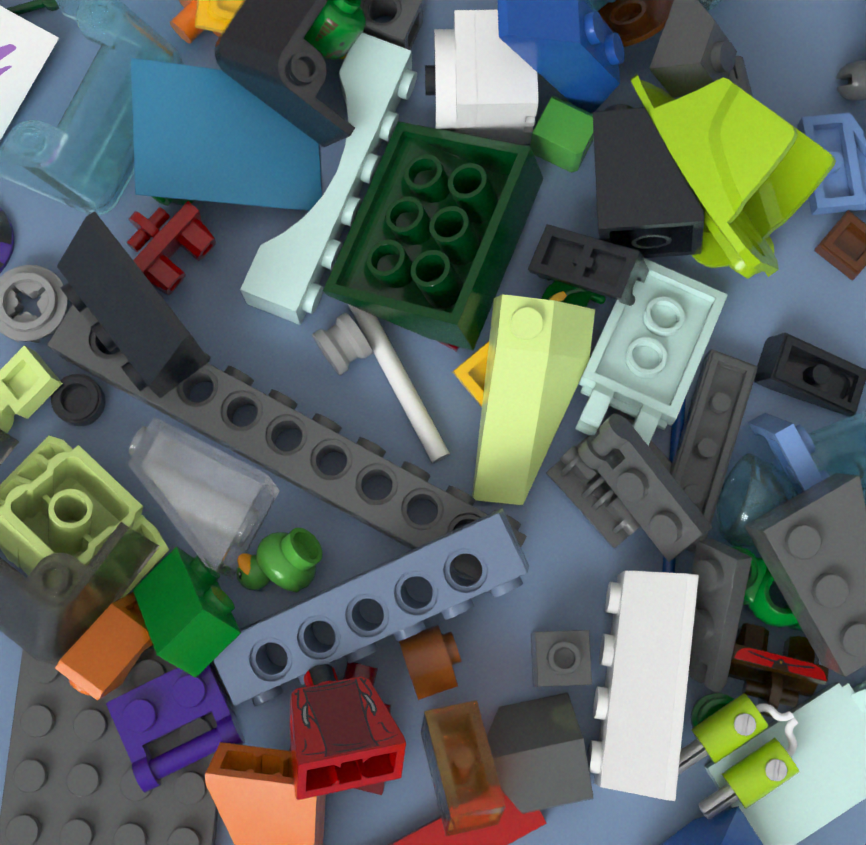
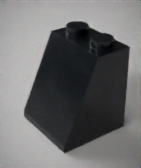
[593,104,704,258]

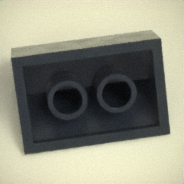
[57,211,210,398]

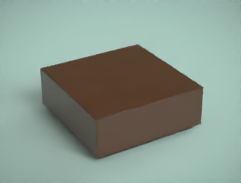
[814,210,866,281]

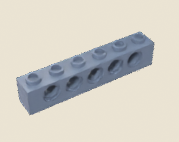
[213,508,529,706]

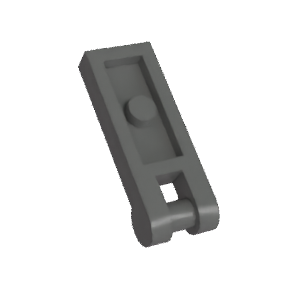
[578,414,713,562]

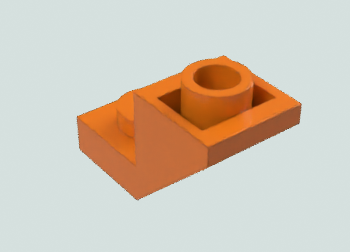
[55,592,153,701]

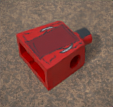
[289,664,406,800]

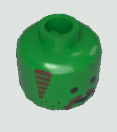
[303,0,366,60]

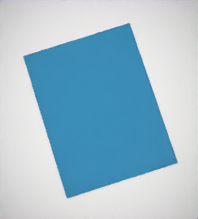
[131,58,322,211]

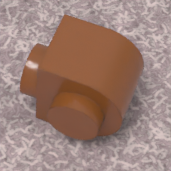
[399,625,462,700]

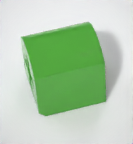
[530,95,594,173]

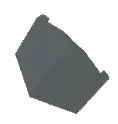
[483,693,594,814]

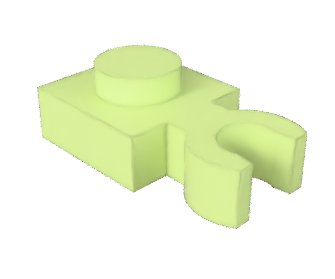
[0,345,63,438]

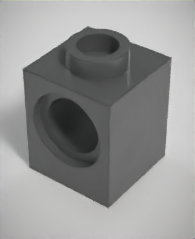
[360,0,423,50]
[530,630,592,687]

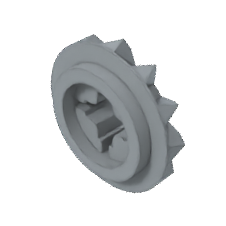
[0,265,68,343]

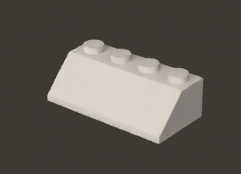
[587,571,699,801]

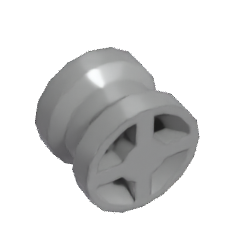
[312,312,373,375]

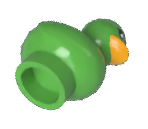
[236,527,323,593]

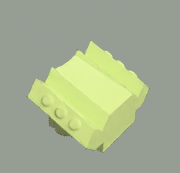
[0,436,169,631]

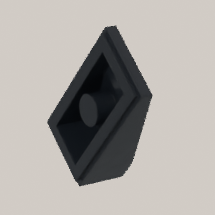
[754,332,866,417]

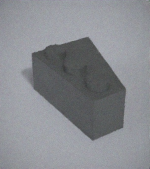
[744,473,866,677]

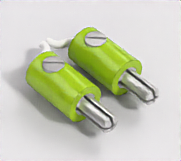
[678,693,800,819]

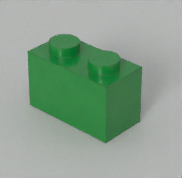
[133,546,241,678]

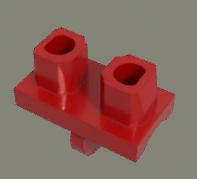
[126,201,216,295]

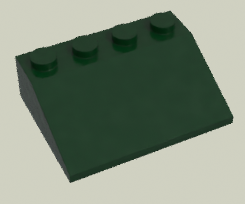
[323,121,544,350]

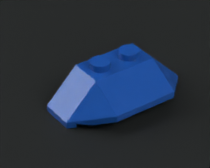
[498,0,625,113]

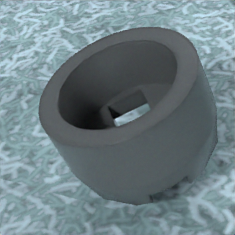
[836,60,866,101]

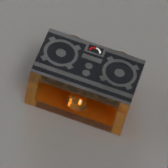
[420,700,506,837]

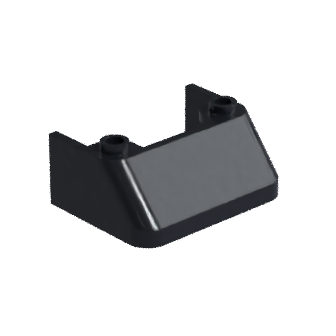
[214,0,355,147]

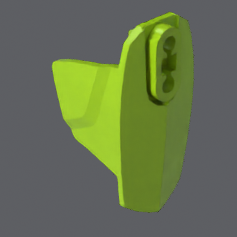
[630,73,836,279]

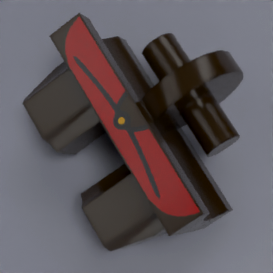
[728,623,829,717]

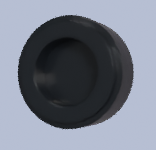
[51,374,105,426]

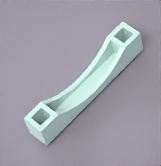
[240,32,417,325]

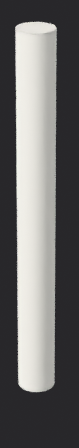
[348,304,450,463]

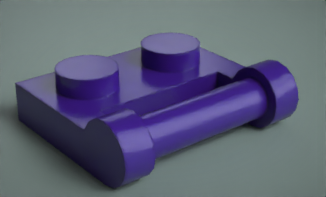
[106,663,245,793]

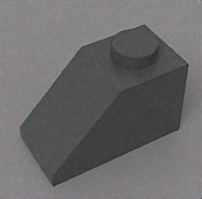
[649,0,737,98]

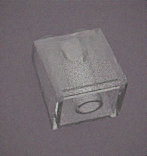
[128,417,280,580]

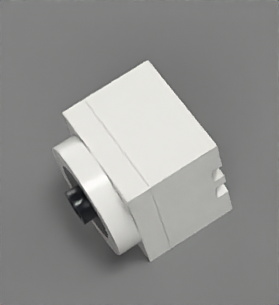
[425,10,539,145]

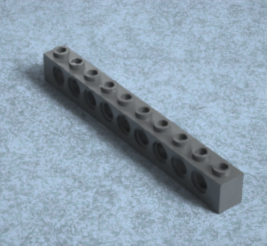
[47,304,527,593]

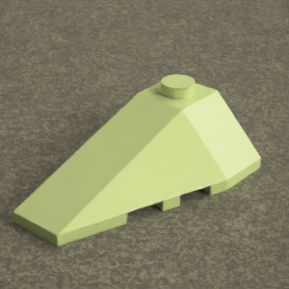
[472,294,595,505]

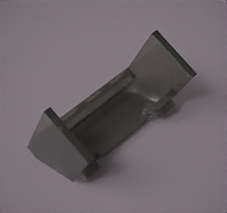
[0,429,160,665]

